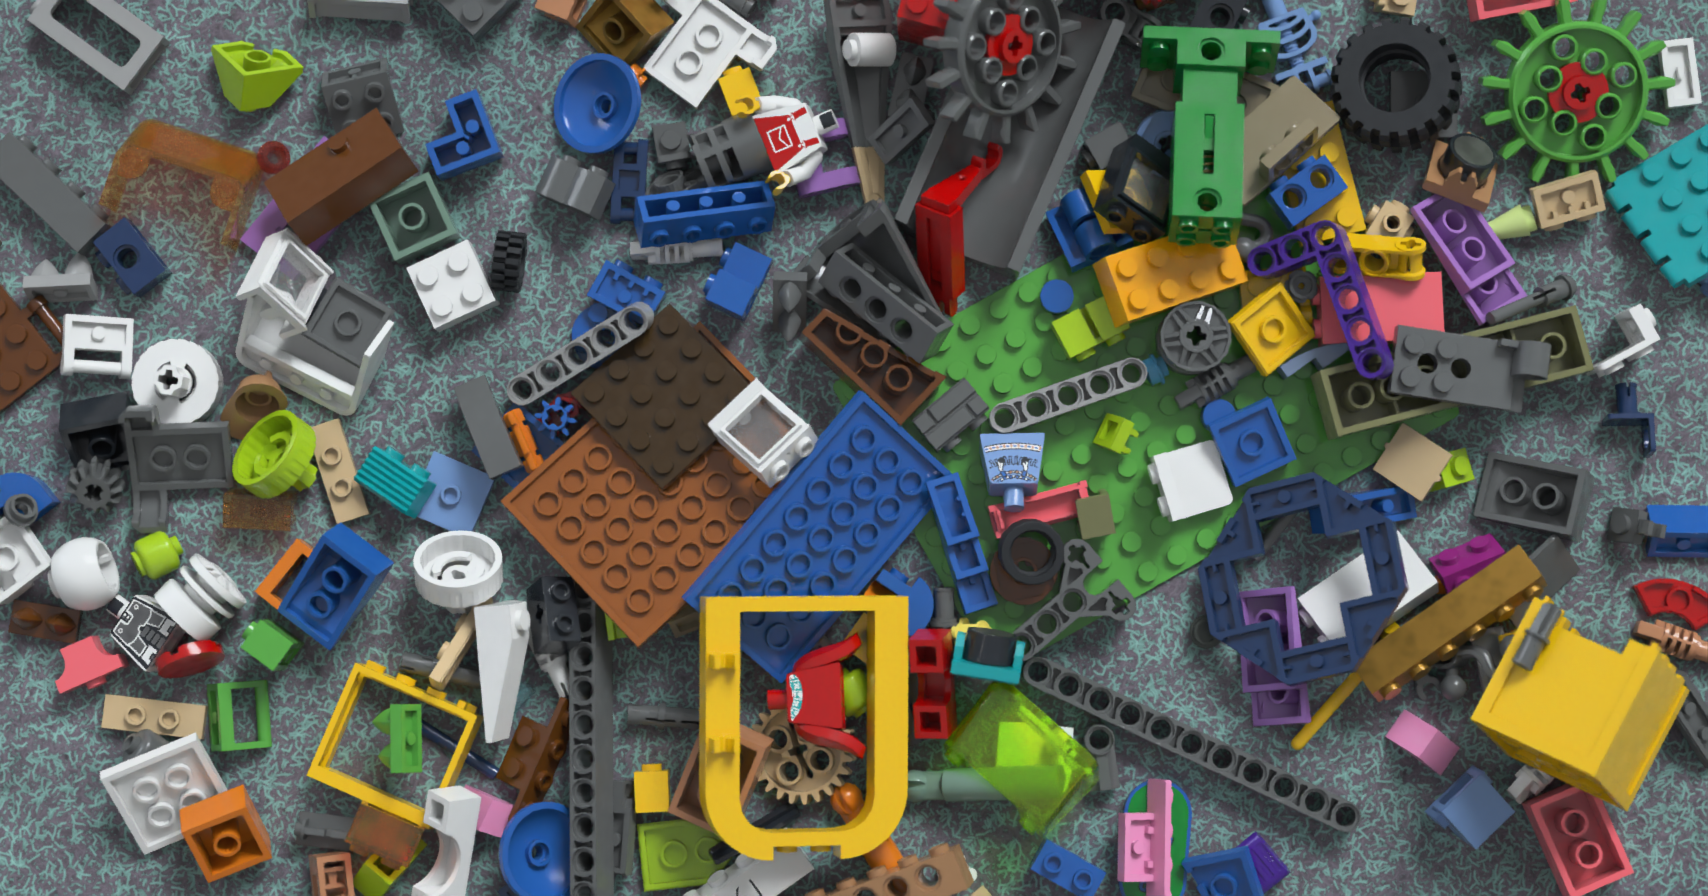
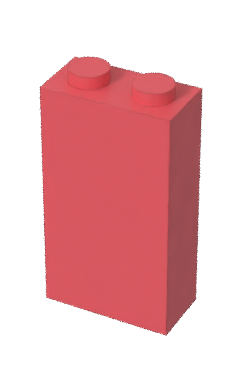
[1310,272,1445,347]

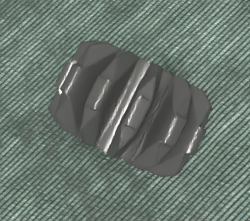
[66,455,125,515]

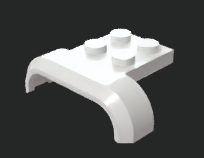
[643,0,777,110]

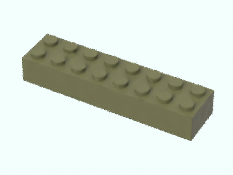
[1311,305,1594,441]

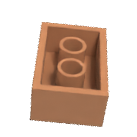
[668,724,775,833]

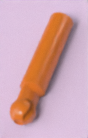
[830,782,907,893]

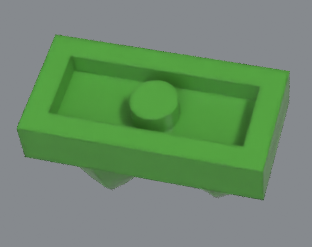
[372,704,422,773]

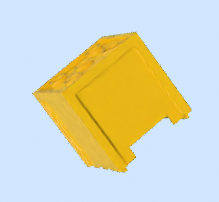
[1471,596,1690,812]

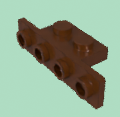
[496,697,569,822]

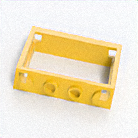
[307,660,484,829]

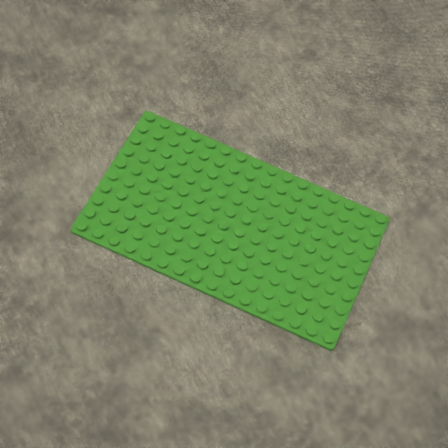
[833,175,1459,660]

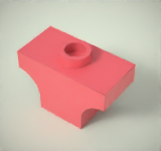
[55,636,129,694]

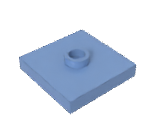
[417,451,496,532]

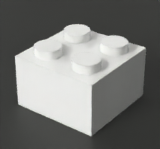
[406,239,500,332]

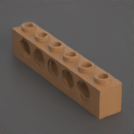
[804,842,974,896]

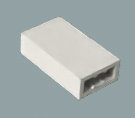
[1298,530,1439,643]

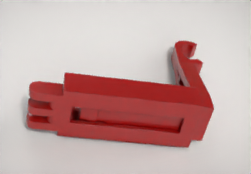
[915,141,1003,317]

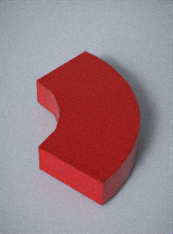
[1632,578,1708,630]

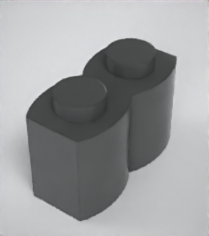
[535,154,616,221]

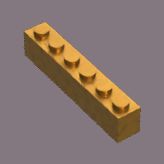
[1356,544,1548,702]

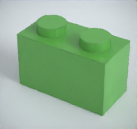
[240,619,304,671]

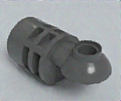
[645,110,773,195]

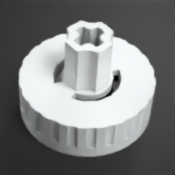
[131,339,224,424]
[413,531,503,614]

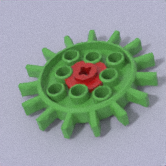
[1478,0,1675,183]

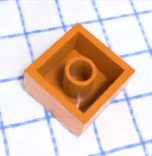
[179,784,272,883]

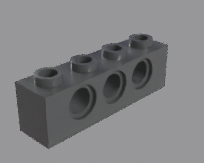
[818,243,954,364]

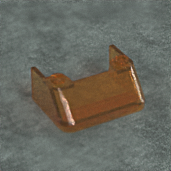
[98,119,264,252]

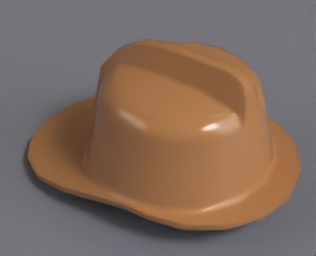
[220,370,288,440]

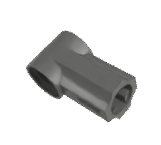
[1082,722,1120,791]

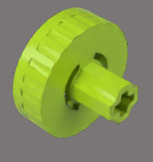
[232,410,318,499]

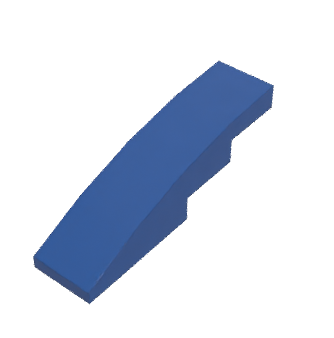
[925,472,998,616]

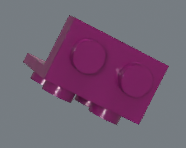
[1428,533,1506,595]

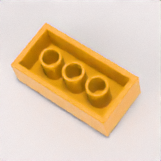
[1093,236,1249,328]

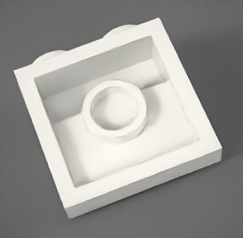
[0,516,51,605]

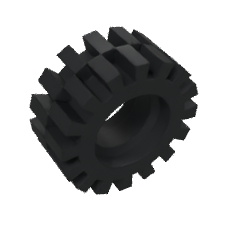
[491,230,527,293]

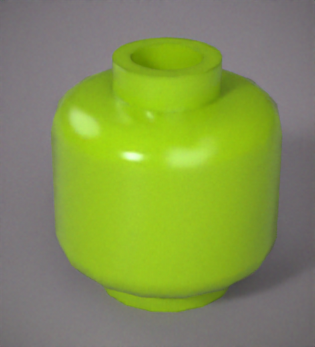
[130,531,184,580]
[844,667,867,719]

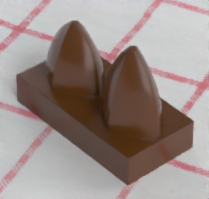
[8,599,83,644]

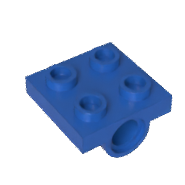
[1045,188,1134,273]

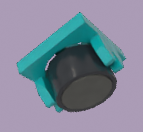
[950,627,1025,685]

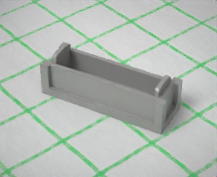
[307,0,414,24]

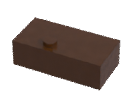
[264,108,419,246]

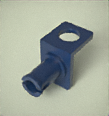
[1601,382,1656,458]

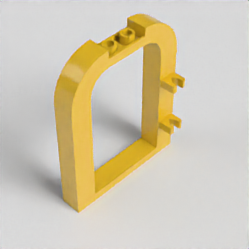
[699,595,908,861]

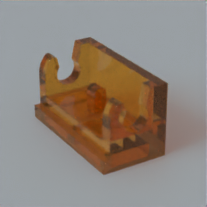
[223,488,298,531]

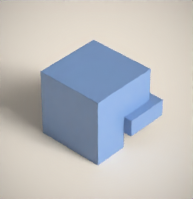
[1424,765,1515,849]

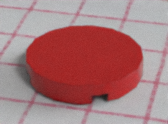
[155,640,225,679]

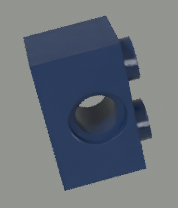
[93,217,172,298]

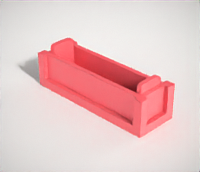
[987,480,1089,539]

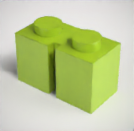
[1050,296,1130,362]

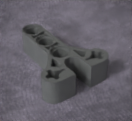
[1012,539,1136,661]

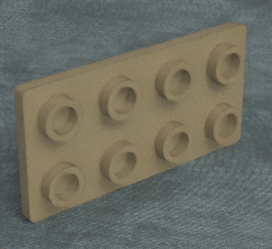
[1242,76,1340,207]

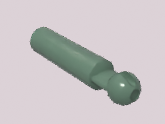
[907,765,1066,803]

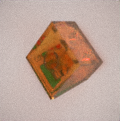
[344,800,425,870]

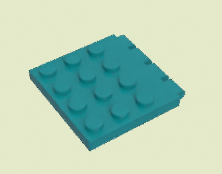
[1604,124,1708,288]

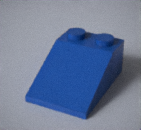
[277,522,394,651]

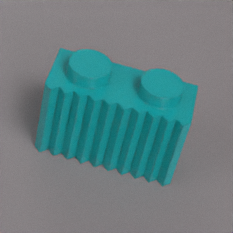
[354,445,437,519]

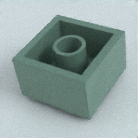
[369,172,461,265]

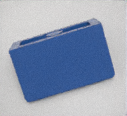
[1645,505,1708,558]

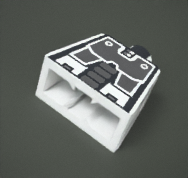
[107,595,186,672]

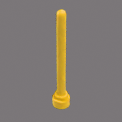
[1291,622,1400,750]

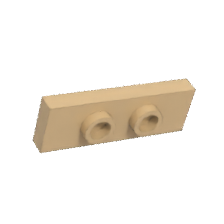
[312,418,370,524]
[429,597,493,691]
[101,694,208,740]

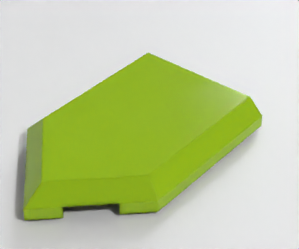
[637,819,733,892]

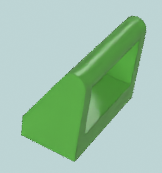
[207,680,272,752]

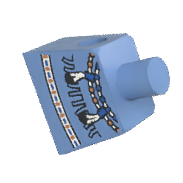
[979,433,1045,512]

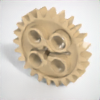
[752,709,856,805]

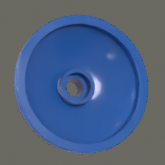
[554,53,641,154]
[499,802,591,896]

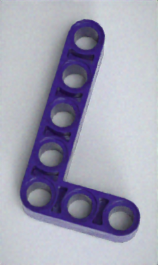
[1247,220,1394,380]

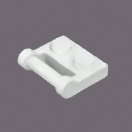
[60,314,134,380]

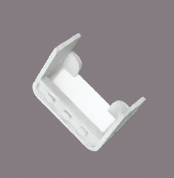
[235,265,394,416]

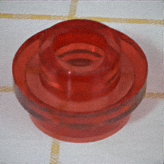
[256,141,290,175]

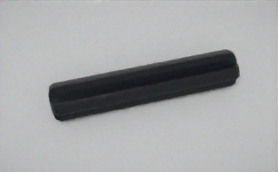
[708,802,801,865]

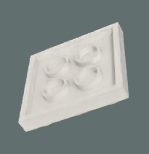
[100,732,227,855]

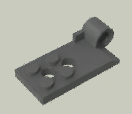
[1387,325,1552,414]

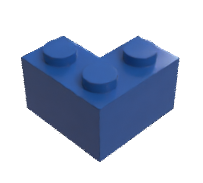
[425,89,504,181]
[703,242,773,322]

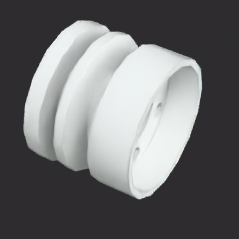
[154,553,247,641]

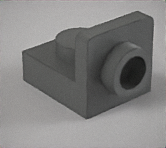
[652,121,692,171]

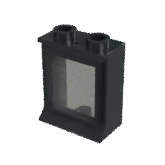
[1093,133,1170,244]

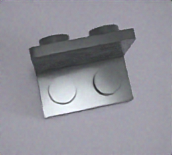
[321,57,404,134]

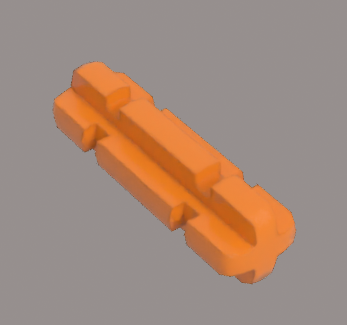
[503,408,544,474]

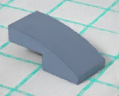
[1276,343,1349,380]

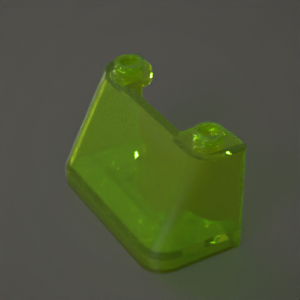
[944,681,1099,839]

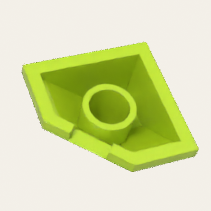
[211,41,303,112]

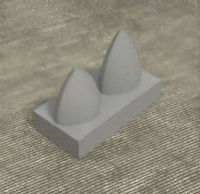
[23,253,98,303]

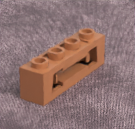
[308,851,355,896]

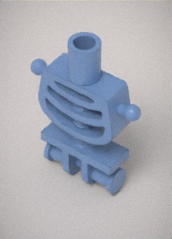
[1256,0,1332,94]

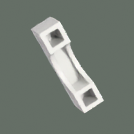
[411,785,481,896]

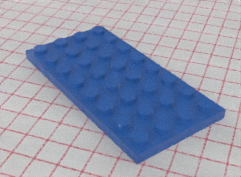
[681,390,952,684]

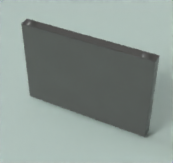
[1508,533,1580,629]

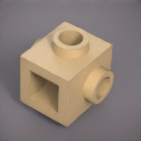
[1362,200,1415,238]

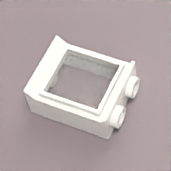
[236,228,334,339]
[708,378,818,488]

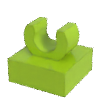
[1092,413,1139,454]

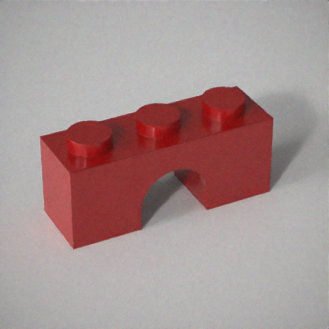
[908,629,957,739]

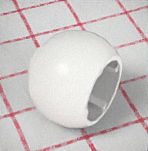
[48,537,120,611]

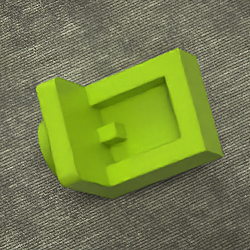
[1429,447,1475,492]

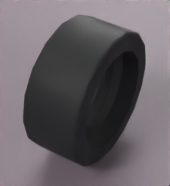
[998,519,1064,585]

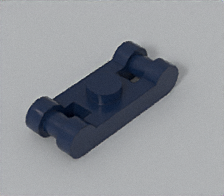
[610,139,649,224]

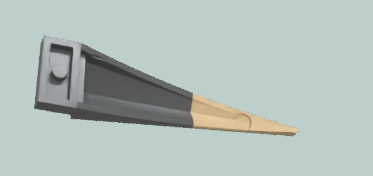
[823,0,892,204]

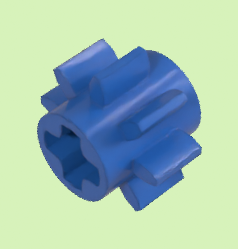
[534,397,577,440]

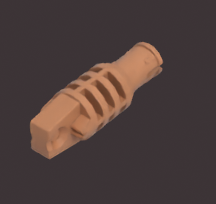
[1632,619,1708,663]

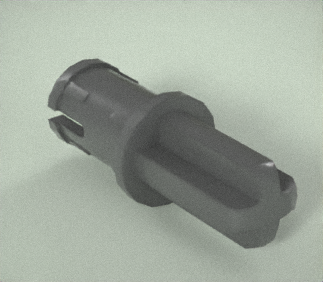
[1511,602,1562,671]

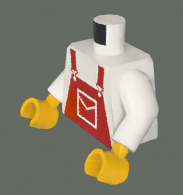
[735,94,839,196]

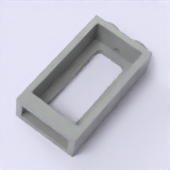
[27,0,170,96]

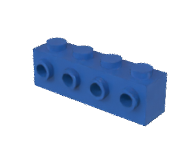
[633,180,776,248]

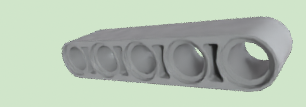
[507,302,654,405]
[988,358,1148,433]

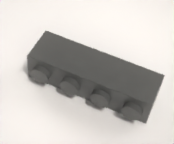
[0,132,112,256]

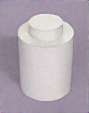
[842,33,896,67]

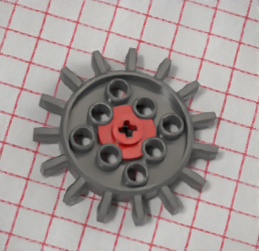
[923,0,1081,144]

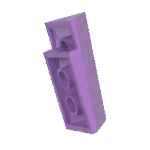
[1409,194,1528,326]
[1239,586,1311,726]

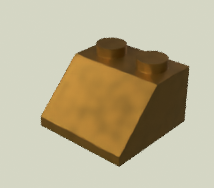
[576,0,674,67]

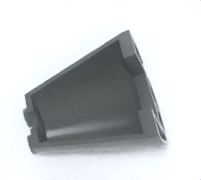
[793,198,942,348]

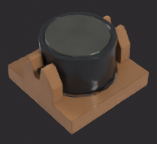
[1422,132,1498,213]

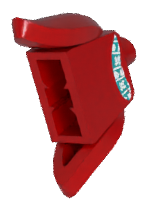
[767,632,866,760]

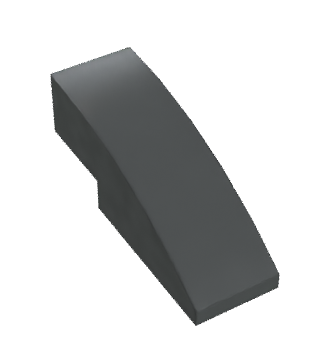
[454,374,524,480]

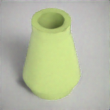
[1487,204,1537,240]

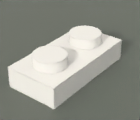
[1658,37,1702,109]

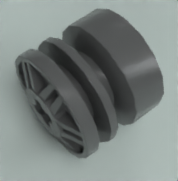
[1155,301,1232,376]

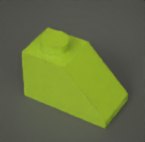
[353,823,428,896]

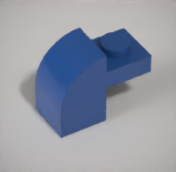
[0,472,61,523]
[876,567,934,637]

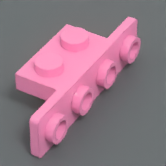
[1117,778,1173,896]

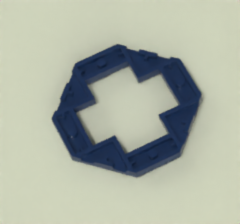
[1198,472,1409,687]

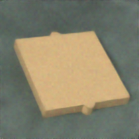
[1373,423,1453,502]

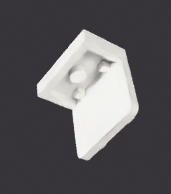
[1586,304,1660,378]
[1147,440,1233,522]

